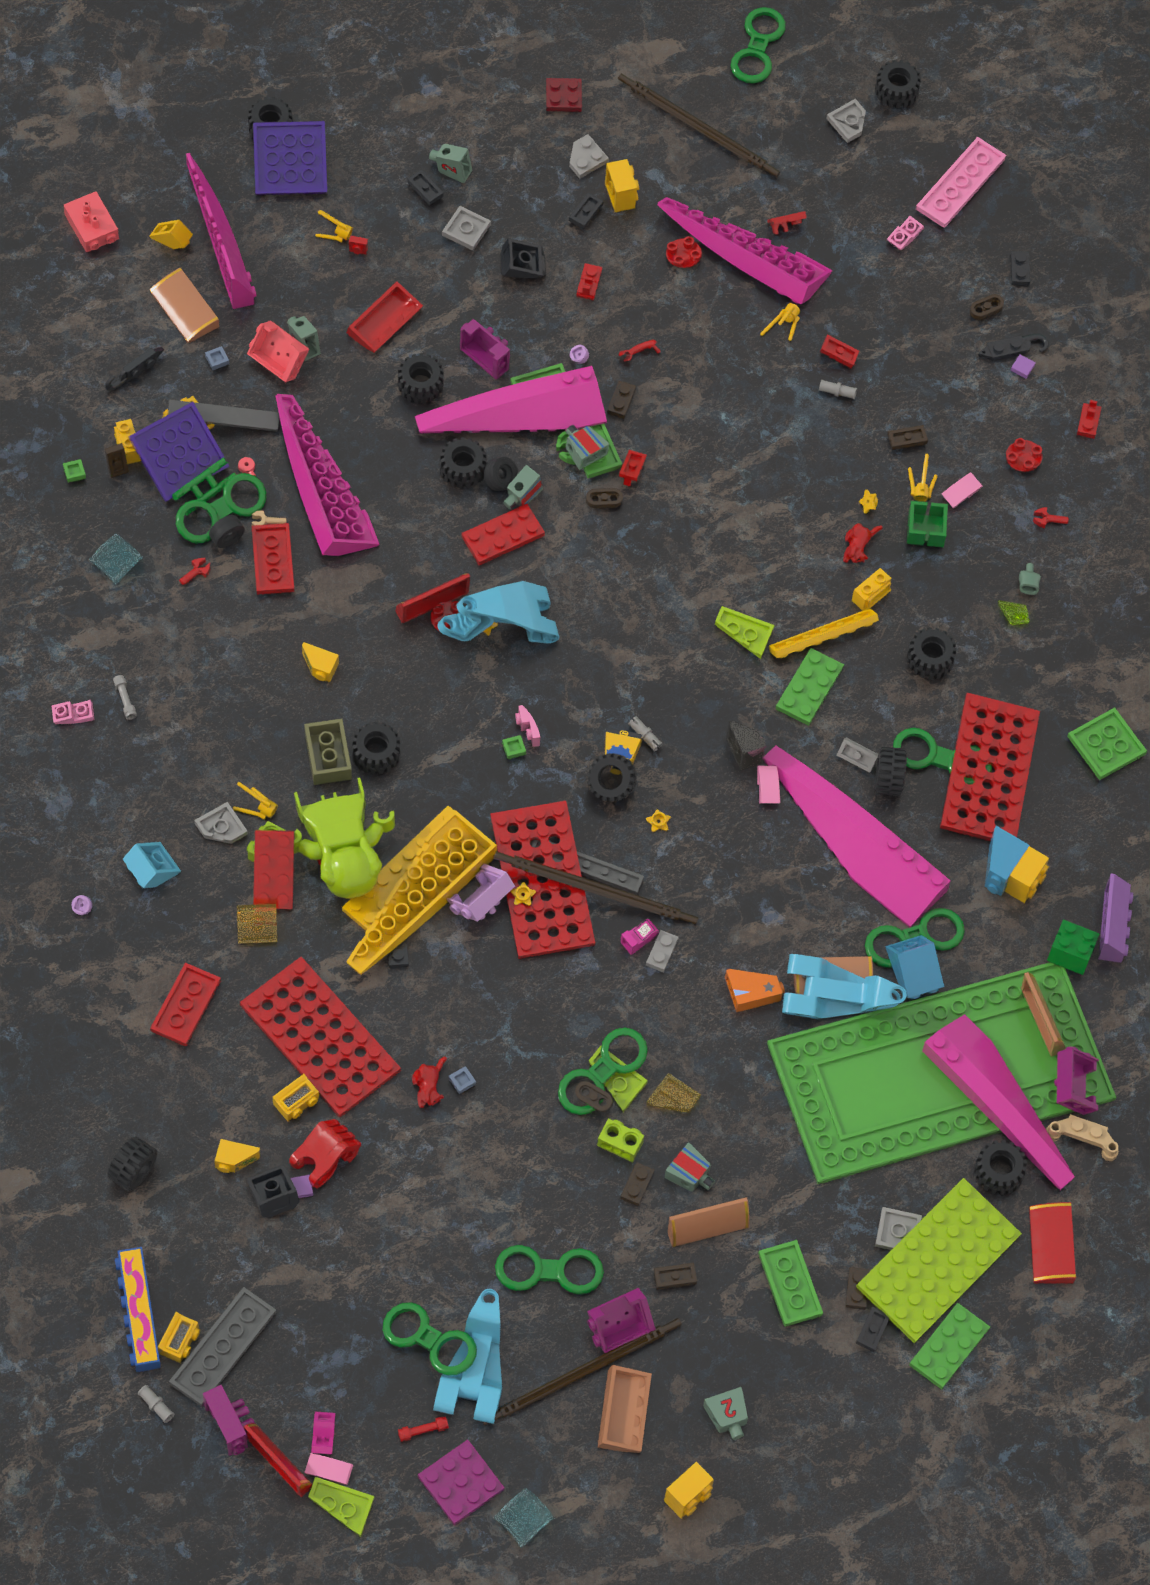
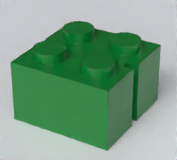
[907,501,948,547]
[1047,919,1099,975]

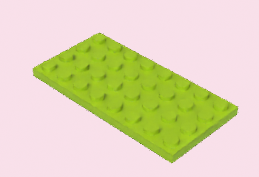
[856,1178,1022,1343]

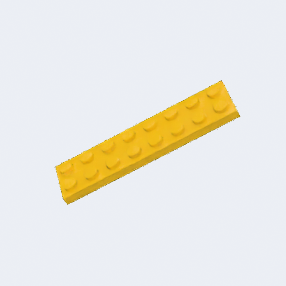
[342,806,454,931]

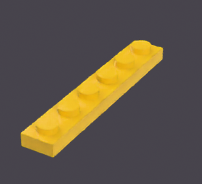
[769,608,879,658]

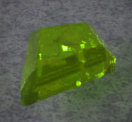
[998,600,1030,625]

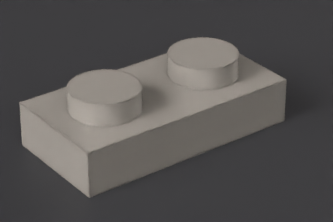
[837,737,878,773]
[646,930,679,973]

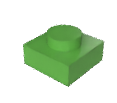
[63,459,86,483]
[502,735,526,759]

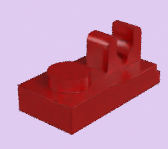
[767,211,807,234]
[576,263,602,300]
[820,334,859,368]
[1077,400,1101,439]
[619,450,647,486]

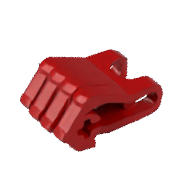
[289,1119,361,1188]

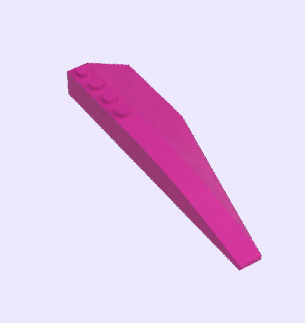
[763,746,951,928]

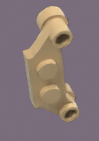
[1046,1114,1119,1161]

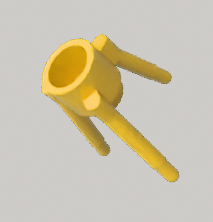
[315,210,353,243]
[760,303,800,341]
[908,454,937,502]
[233,782,278,820]

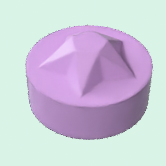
[570,345,589,364]
[72,895,92,915]

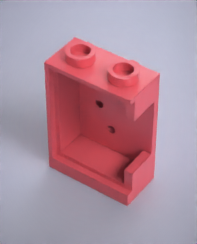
[64,192,119,252]
[247,321,309,382]

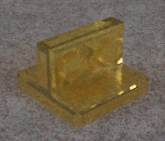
[237,904,277,944]

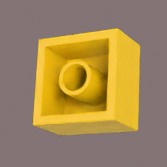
[605,159,639,212]
[1005,846,1049,903]
[664,1462,714,1519]

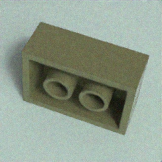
[304,719,352,785]

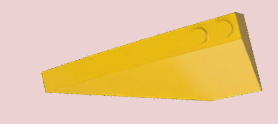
[347,810,497,975]

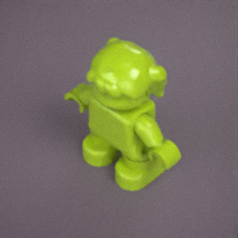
[294,778,395,899]

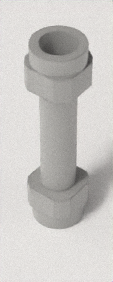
[113,675,137,720]

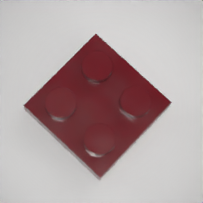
[546,78,582,112]

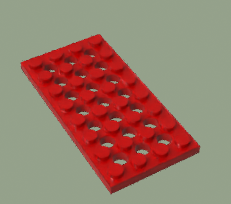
[940,693,1040,841]
[490,801,595,959]
[240,957,401,1118]

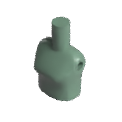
[1019,563,1041,595]

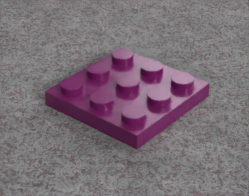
[418,1440,505,1526]

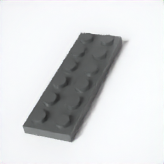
[169,1287,276,1407]

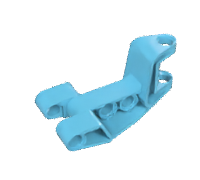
[438,581,559,643]
[782,954,907,1019]
[433,1289,502,1424]

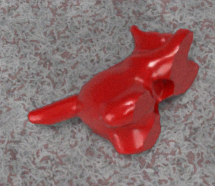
[843,523,883,563]
[412,1056,447,1108]

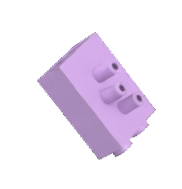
[447,864,515,922]

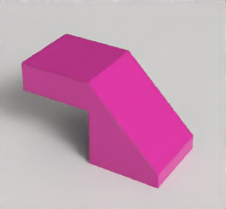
[311,1412,336,1454]

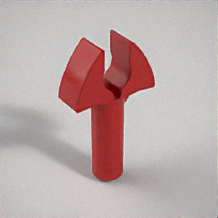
[1033,507,1069,529]
[179,558,211,585]

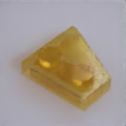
[646,1073,701,1112]

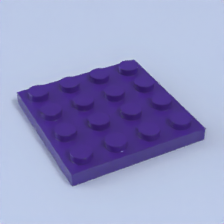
[253,121,327,195]
[128,402,229,502]

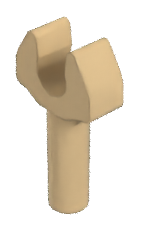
[252,511,287,526]

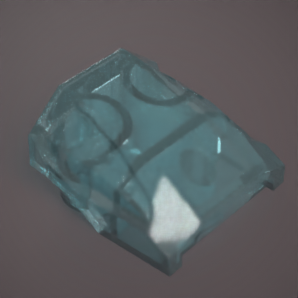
[89,533,144,584]
[493,1488,554,1548]

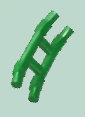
[172,457,237,516]

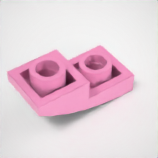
[887,216,924,250]
[942,472,983,509]
[52,700,95,724]
[515,705,540,747]
[757,766,780,804]
[305,1453,353,1485]

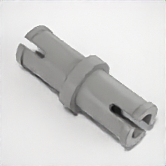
[819,380,857,399]
[628,716,663,752]
[138,1385,175,1423]

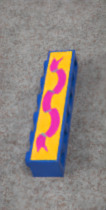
[115,1247,161,1372]

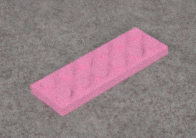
[916,137,1006,228]

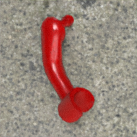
[619,340,661,361]

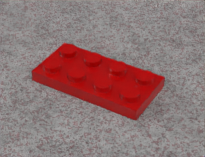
[462,504,545,566]
[252,523,294,594]
[253,830,294,909]
[150,963,221,1046]

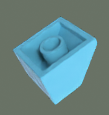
[123,842,181,888]

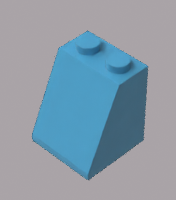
[985,826,1030,896]
[885,935,944,999]

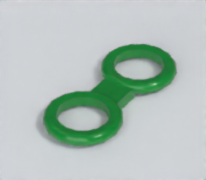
[731,7,786,84]
[176,473,267,543]
[893,728,992,785]
[865,908,965,968]
[558,1027,648,1115]
[495,1245,604,1295]
[382,1302,477,1376]

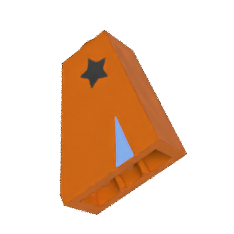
[725,969,785,1012]

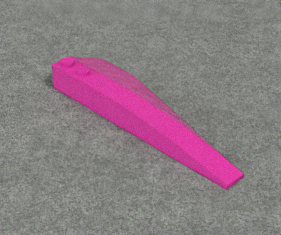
[186,153,256,309]
[657,197,832,304]
[415,366,607,433]
[276,394,379,556]
[922,1014,1075,1190]

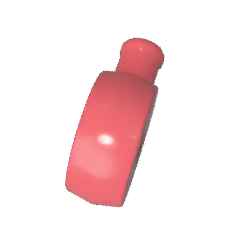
[238,457,256,476]

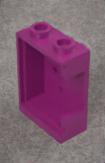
[460,319,510,380]
[1054,1047,1099,1115]
[587,1288,656,1353]
[203,1385,254,1456]

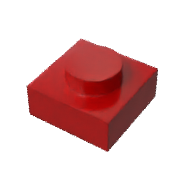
[349,235,368,255]

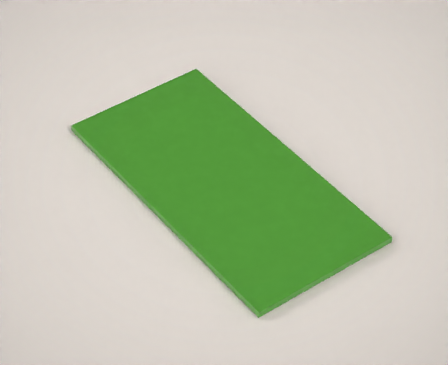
[767,962,1116,1184]

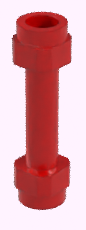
[398,1416,449,1441]

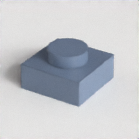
[205,346,229,370]
[449,1066,476,1094]

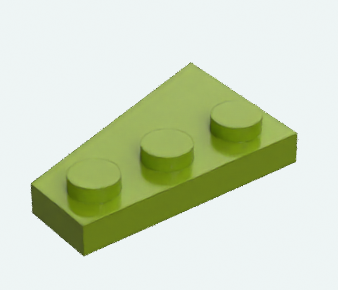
[715,606,774,659]
[589,1046,648,1113]
[308,1477,374,1537]

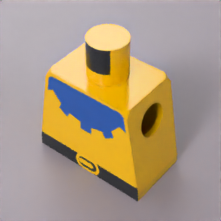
[605,727,642,775]

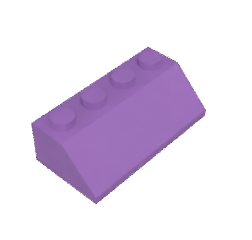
[1098,874,1133,962]

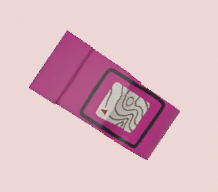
[621,919,659,955]

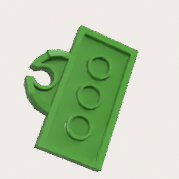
[556,424,622,478]

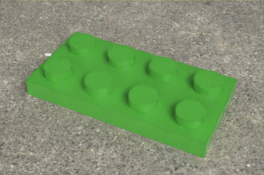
[776,648,844,726]
[758,1240,823,1327]
[909,1303,990,1389]

